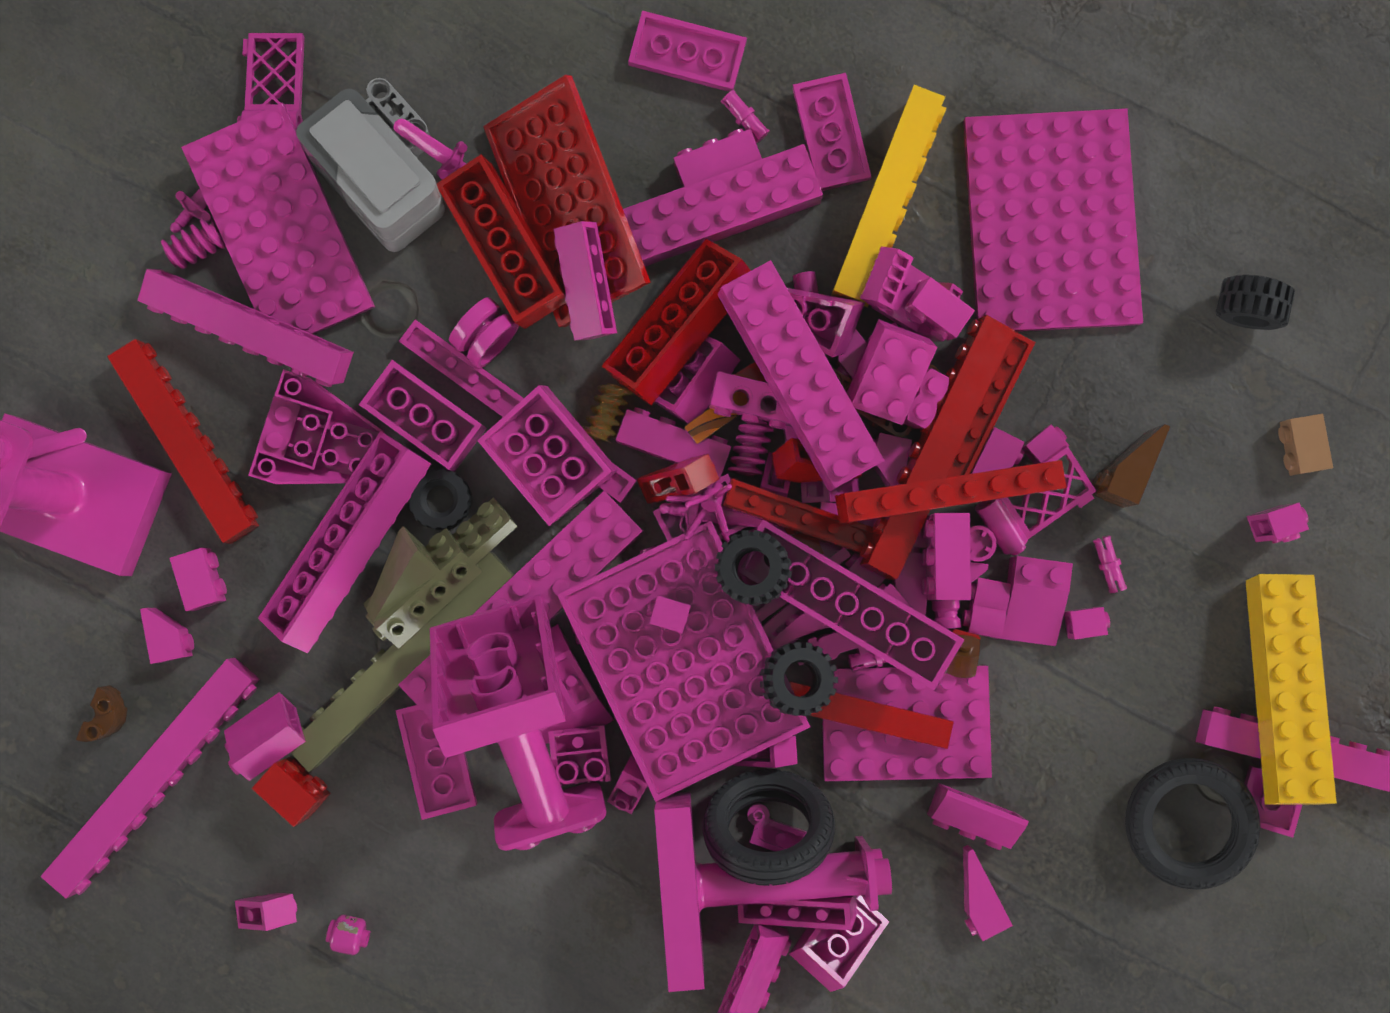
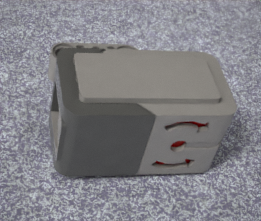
[296,78,445,252]

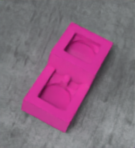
[801,478,859,503]

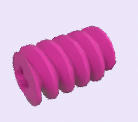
[160,217,226,269]
[728,416,774,477]

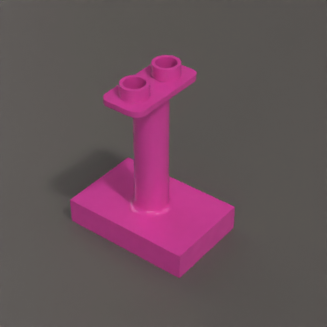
[0,413,172,576]
[430,594,607,851]
[654,792,892,992]

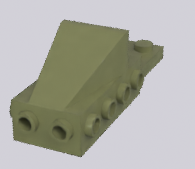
[363,497,517,648]

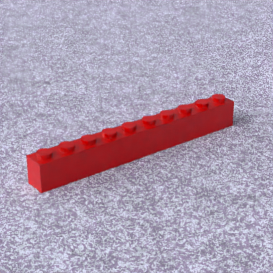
[859,315,1015,580]

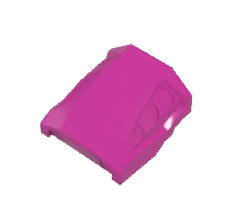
[548,725,612,786]

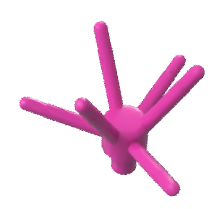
[666,482,732,541]

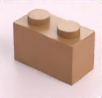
[1278,414,1333,476]

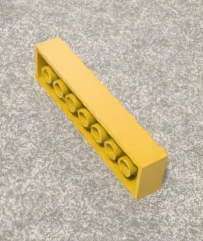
[831,85,946,307]
[1246,574,1337,805]

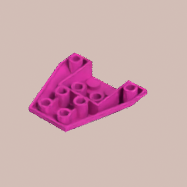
[248,369,383,484]
[497,624,614,744]

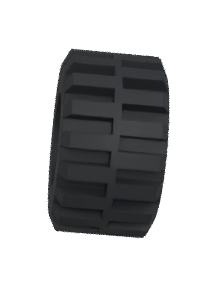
[1216,275,1295,330]
[715,530,792,606]
[760,642,838,716]

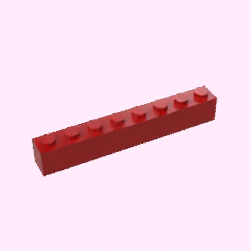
[107,339,259,544]
[835,460,1067,524]

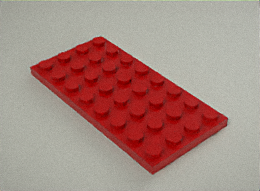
[483,75,651,327]

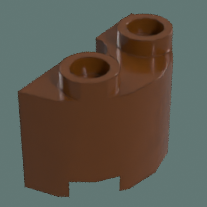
[76,685,128,742]

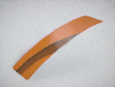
[685,392,748,444]

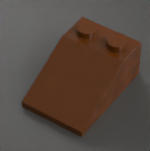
[1092,424,1170,508]

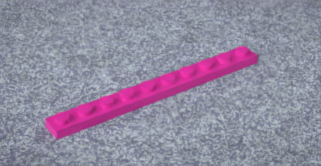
[399,320,637,503]

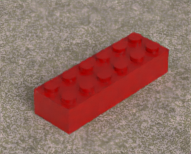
[437,154,566,329]
[602,239,751,405]

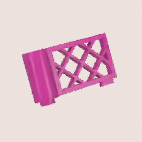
[237,33,305,130]
[975,445,1096,556]

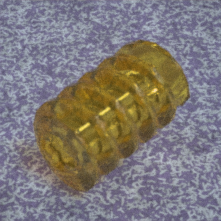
[583,383,633,444]

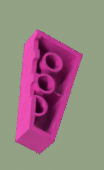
[787,288,865,357]

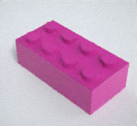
[359,360,487,472]

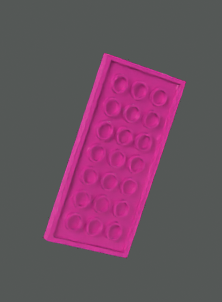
[181,103,375,334]

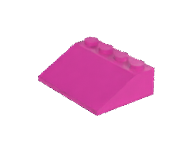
[477,385,618,526]
[717,924,792,1013]

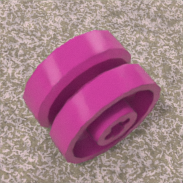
[449,297,519,368]

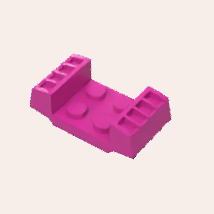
[860,246,963,342]

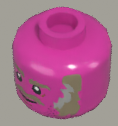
[326,915,371,955]

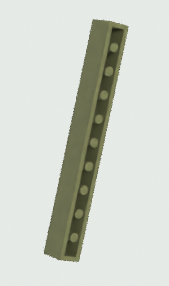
[290,552,514,772]

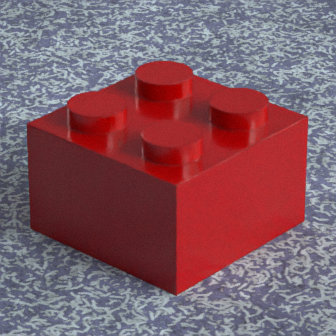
[251,757,331,827]

